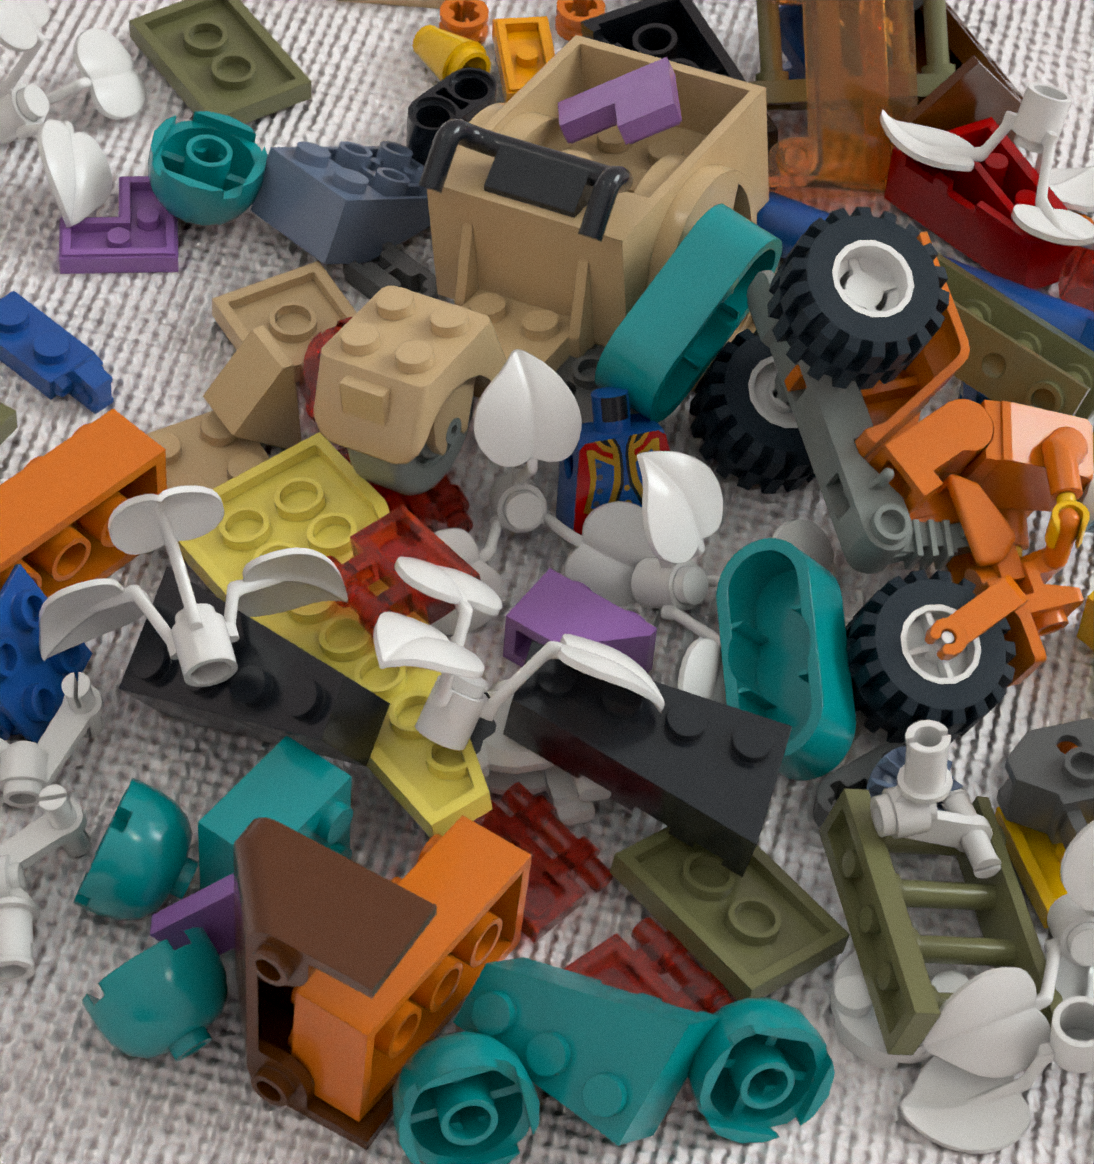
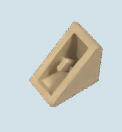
[203,325,302,449]

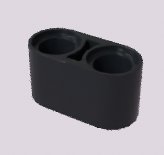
[406,68,497,166]

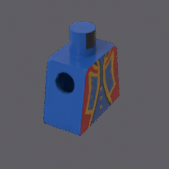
[556,387,670,535]

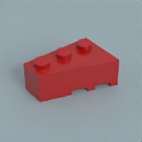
[884,117,1078,290]

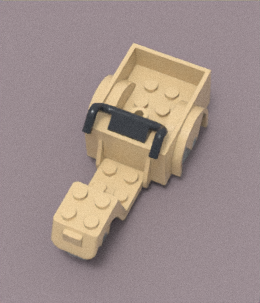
[313,35,769,496]

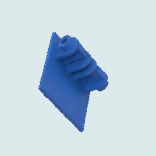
[0,564,93,743]

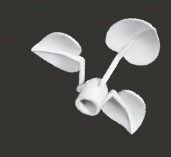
[0,0,146,228]
[880,82,1094,250]
[408,349,656,635]
[631,451,837,705]
[39,486,348,687]
[373,556,665,750]
[922,820,1094,1078]
[901,952,1094,1154]

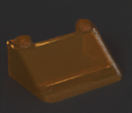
[768,0,918,199]

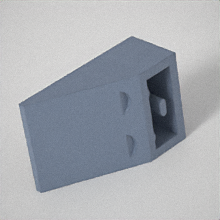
[250,141,430,265]

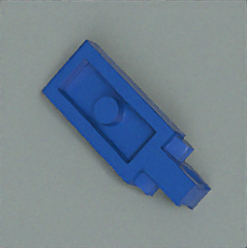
[0,290,114,415]

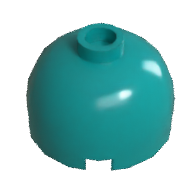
[148,111,268,226]
[73,778,199,921]
[82,927,228,1061]
[688,998,835,1143]
[393,1031,540,1164]

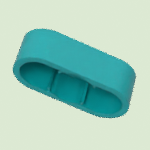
[595,204,783,422]
[716,538,856,781]

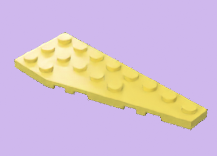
[178,432,493,838]

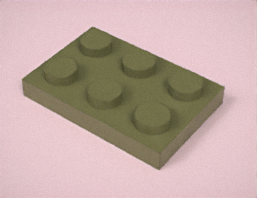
[129,0,311,124]
[610,826,850,1001]

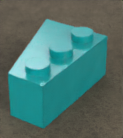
[453,957,721,1146]

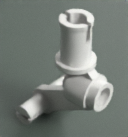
[0,672,105,807]
[870,720,1002,879]
[0,784,91,982]

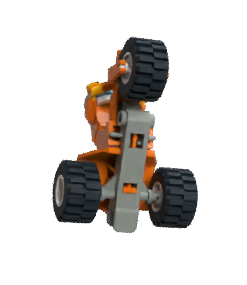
[689,207,1094,743]

